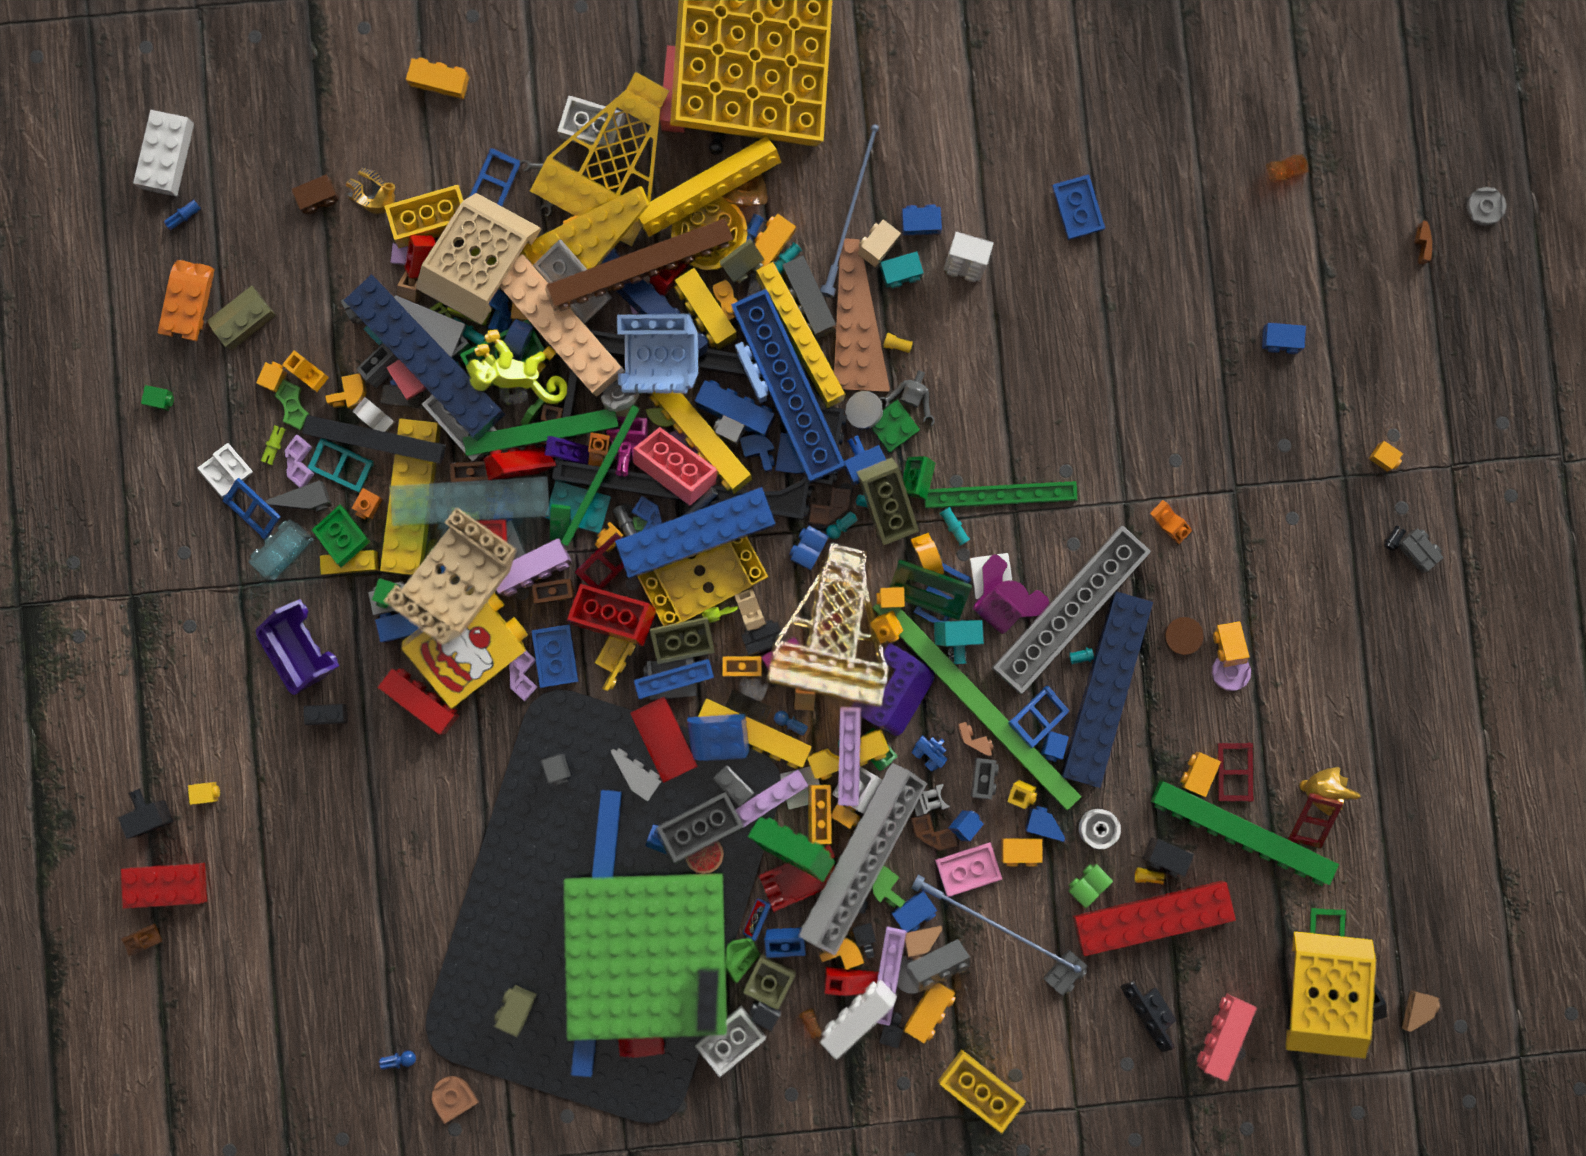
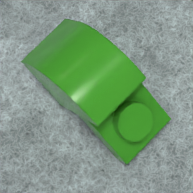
[872,865,905,908]

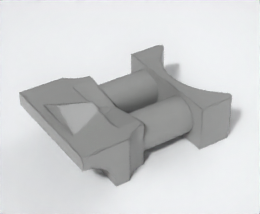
[914,784,950,816]

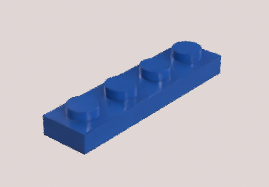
[634,659,714,699]

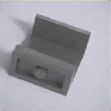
[644,657,697,700]

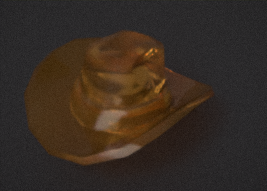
[723,174,768,208]

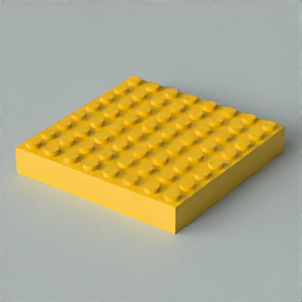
[670,0,832,147]

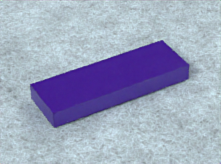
[545,436,590,465]

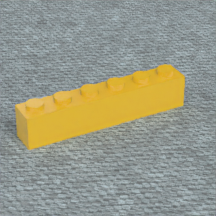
[698,698,812,769]

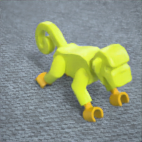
[467,330,567,404]

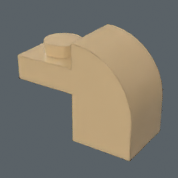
[735,589,766,631]

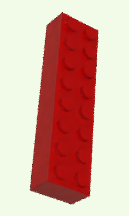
[1072,881,1236,956]

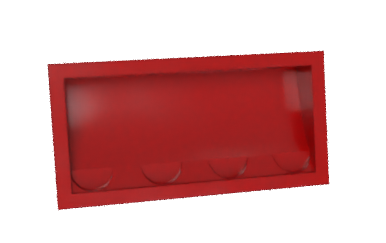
[630,696,698,783]

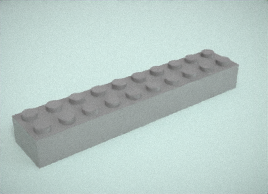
[991,525,1151,694]
[799,763,927,955]

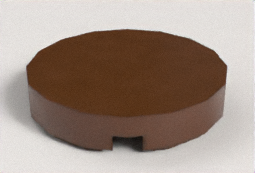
[1164,617,1204,655]

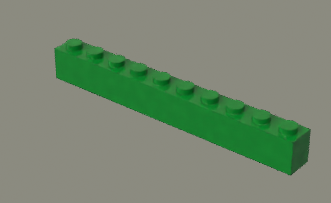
[1150,781,1339,886]

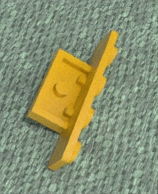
[594,636,636,691]

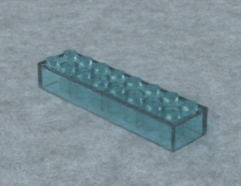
[390,477,550,527]

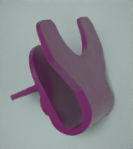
[972,554,1049,634]

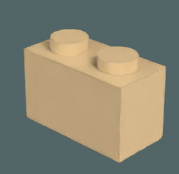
[858,220,901,268]

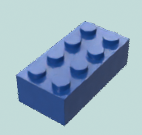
[695,380,774,437]

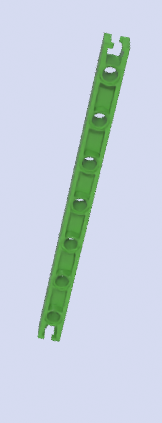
[872,604,1081,810]

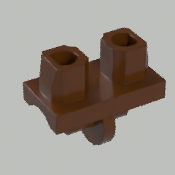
[121,924,163,957]

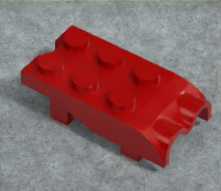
[759,844,835,912]

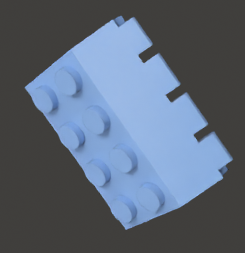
[617,314,698,393]

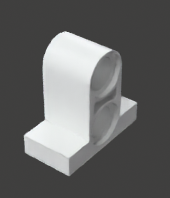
[353,397,395,432]

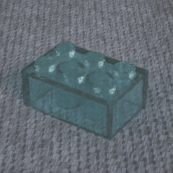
[249,520,314,580]

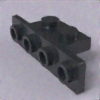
[1120,981,1177,1052]

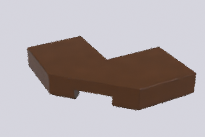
[809,487,851,526]
[910,813,958,851]

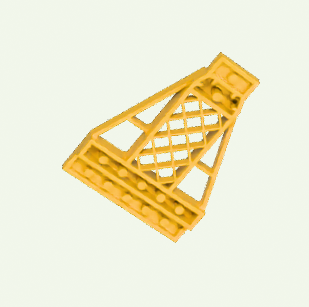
[530,72,669,247]

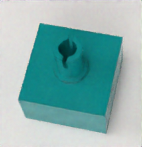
[934,620,983,664]

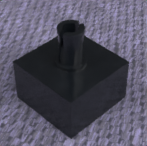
[117,789,174,839]

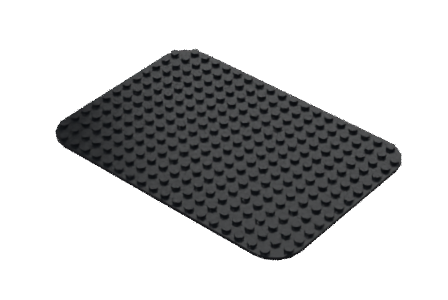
[425,689,781,1123]

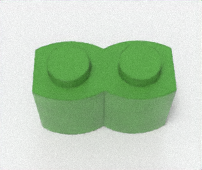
[1068,864,1113,908]

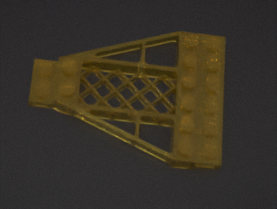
[767,543,889,707]

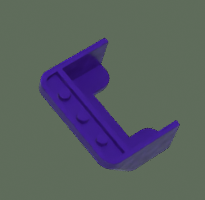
[256,599,339,695]
[851,643,934,736]

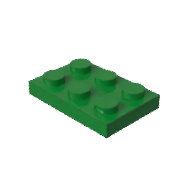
[312,505,370,568]

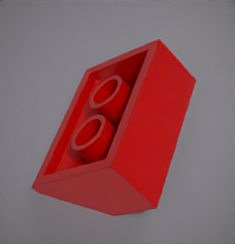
[484,445,556,481]

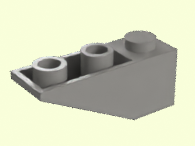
[611,748,662,801]

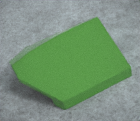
[725,938,760,983]

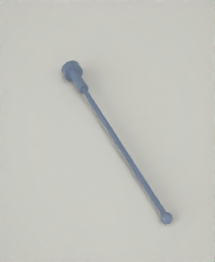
[820,125,879,298]
[911,875,1081,973]

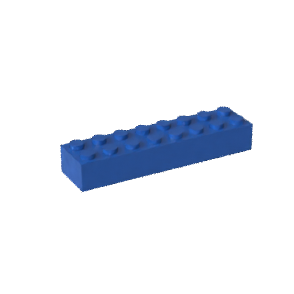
[615,487,775,579]

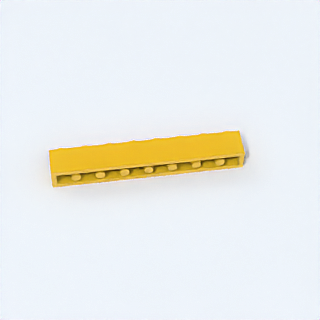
[638,136,781,237]
[756,262,845,408]
[649,390,752,494]

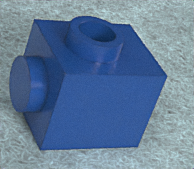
[1040,731,1069,762]
[949,810,983,841]

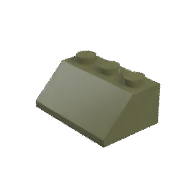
[207,286,276,350]
[650,617,715,664]

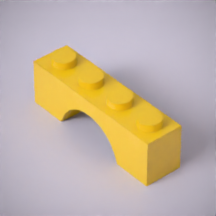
[807,729,889,780]

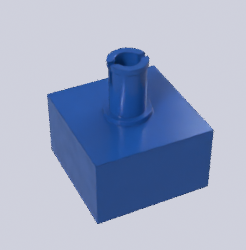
[844,436,886,486]

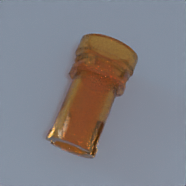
[799,1008,823,1039]

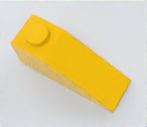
[320,550,379,575]

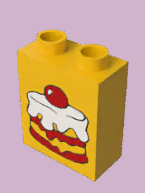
[402,587,528,708]

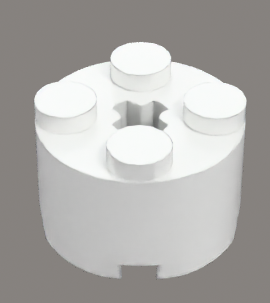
[1079,809,1121,849]

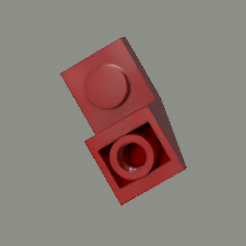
[618,1037,664,1058]

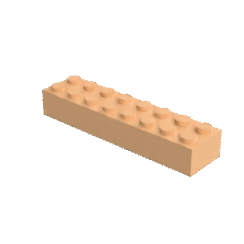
[500,254,625,397]

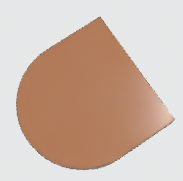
[432,1076,479,1124]

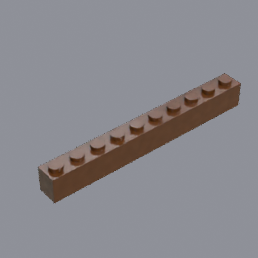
[545,218,733,311]

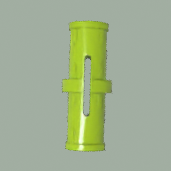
[260,425,286,465]

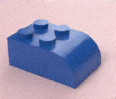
[687,714,750,761]

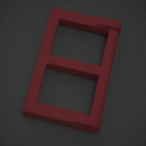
[575,532,625,590]
[1218,742,1254,802]
[1288,793,1343,848]

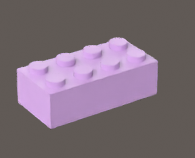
[496,539,572,597]

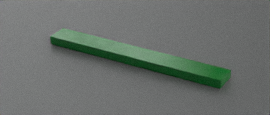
[561,405,640,546]
[463,409,619,457]
[924,481,1077,509]

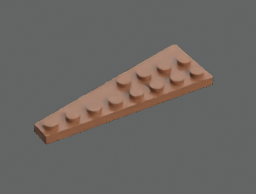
[834,239,890,393]

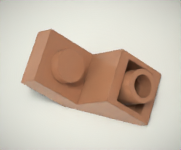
[957,722,994,756]

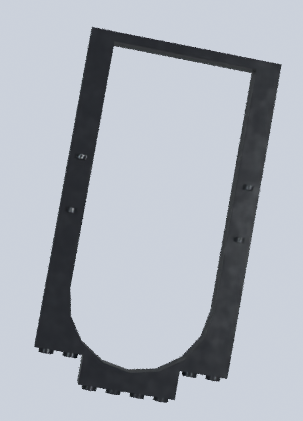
[552,330,847,520]

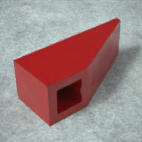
[824,967,879,996]

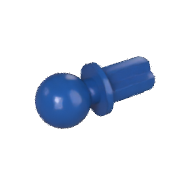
[774,711,808,736]
[379,1051,416,1069]

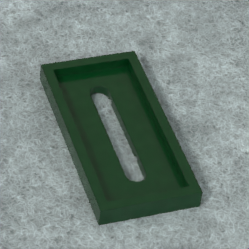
[889,559,972,620]

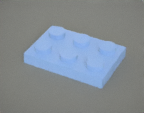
[735,342,769,404]

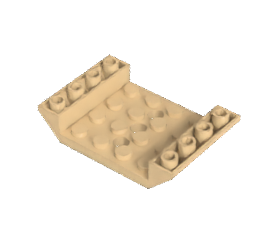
[416,193,541,325]
[384,507,516,645]

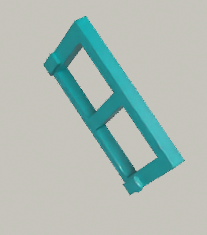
[308,438,374,492]

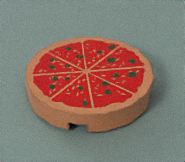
[686,842,724,874]

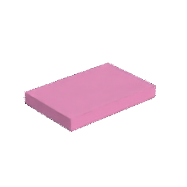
[935,842,1003,897]

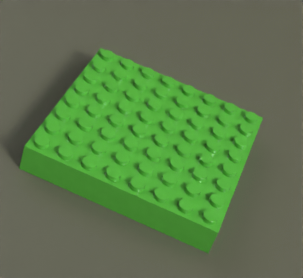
[564,874,727,1040]

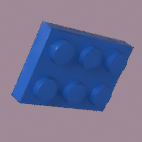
[1052,175,1105,240]
[532,625,579,688]

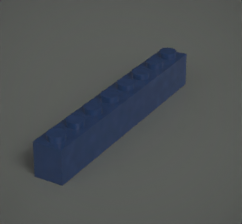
[601,248,708,358]

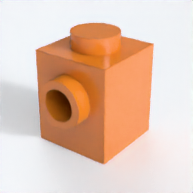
[352,488,383,520]

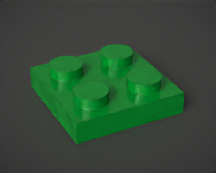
[871,399,920,453]

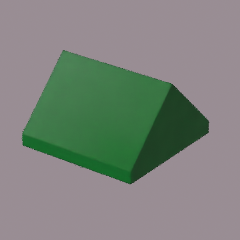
[902,456,936,500]

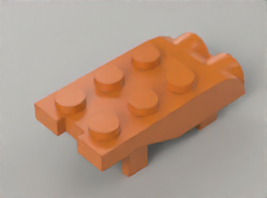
[158,260,215,341]

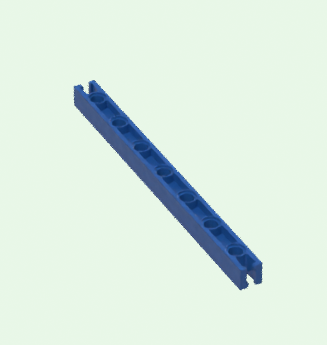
[571,790,622,1077]

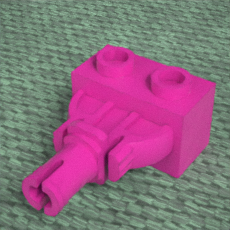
[607,416,649,476]

